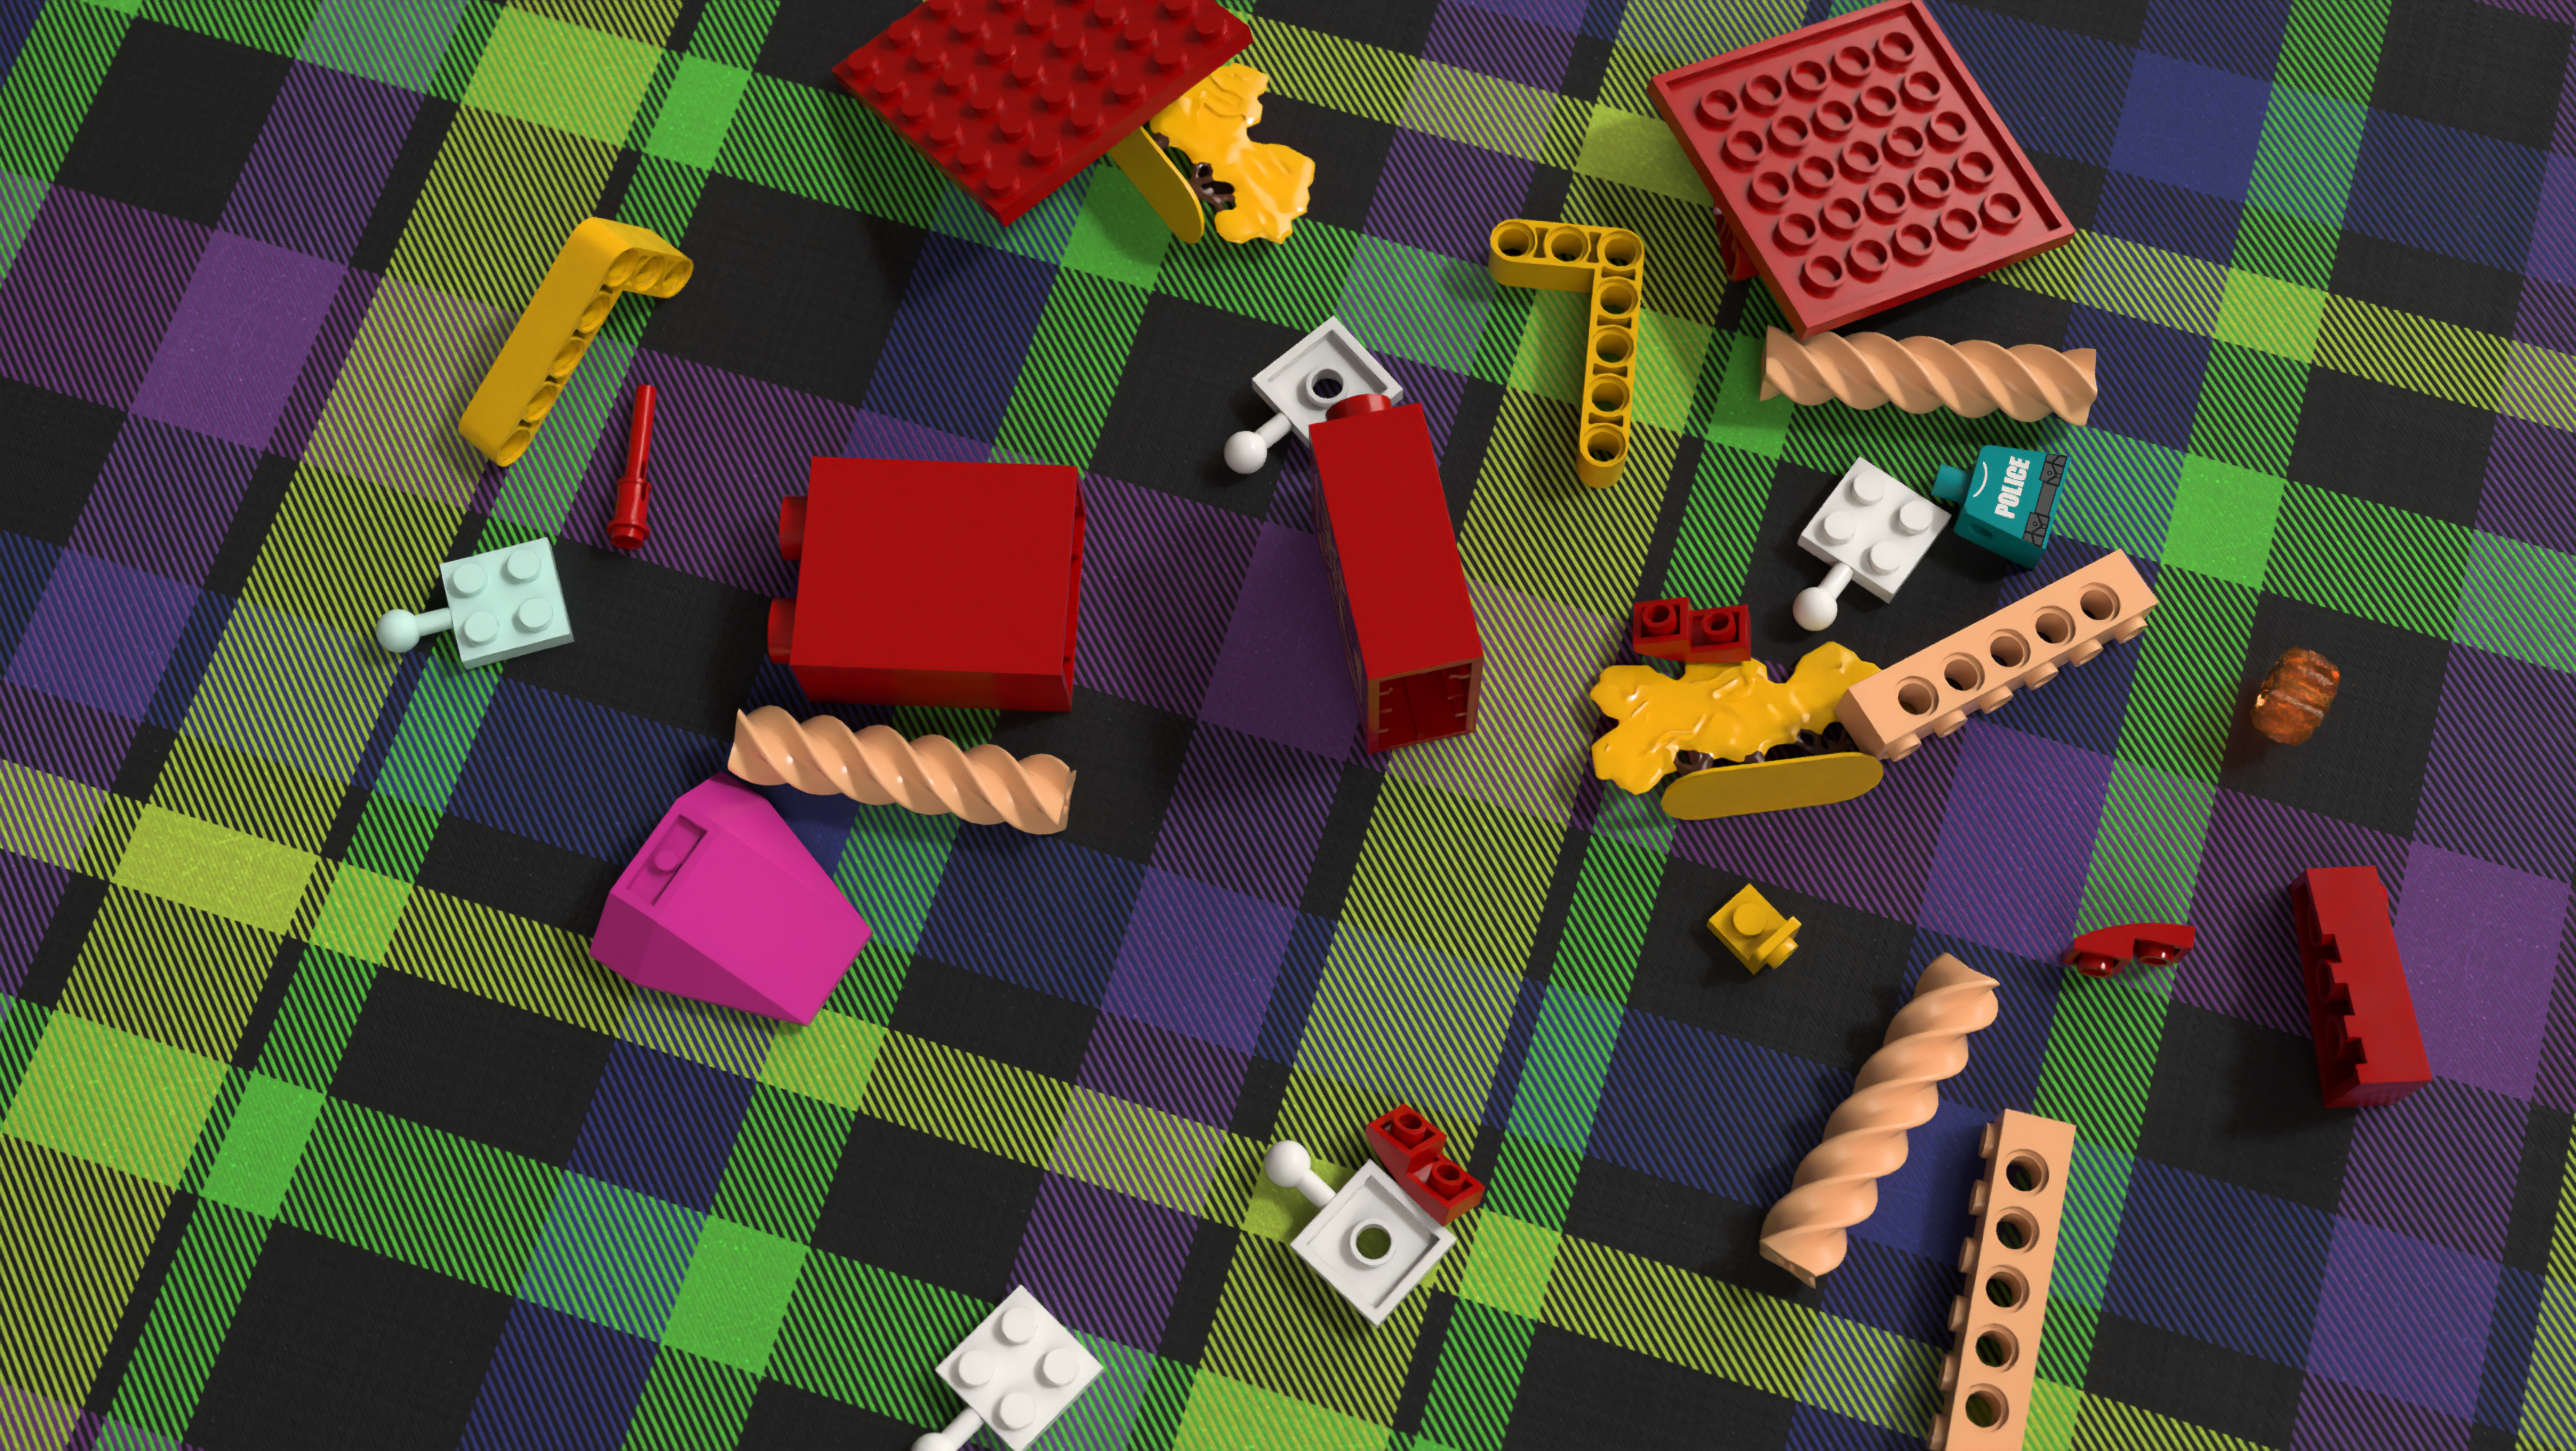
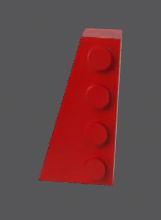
[2289,866,2433,1108]

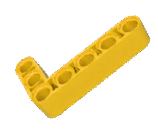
[458,217,694,467]
[1488,219,1644,489]

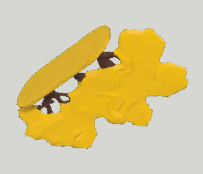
[1107,63,1315,244]
[1589,641,1918,820]

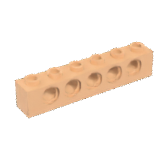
[1834,548,2159,762]
[1927,1109,2076,1451]

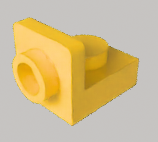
[1706,883,1802,974]

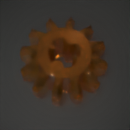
[2250,646,2340,747]

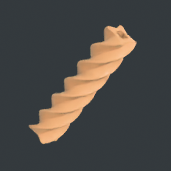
[1759,325,2097,427]
[728,705,1076,835]
[1759,952,2000,1289]

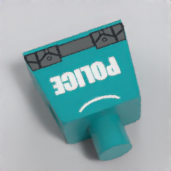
[1930,445,2072,570]

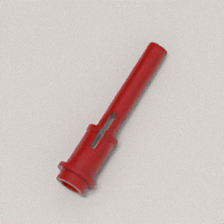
[606,385,657,550]

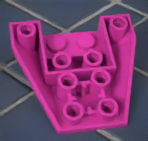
[588,771,873,1027]

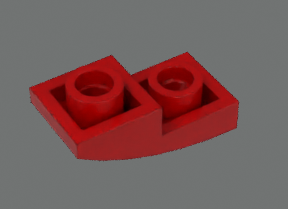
[1633,597,1751,663]
[2061,923,2195,978]
[1365,1103,1485,1227]

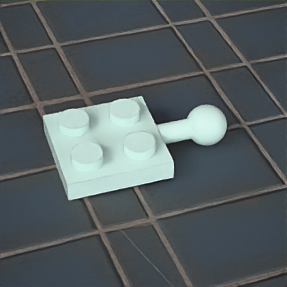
[376,537,574,670]

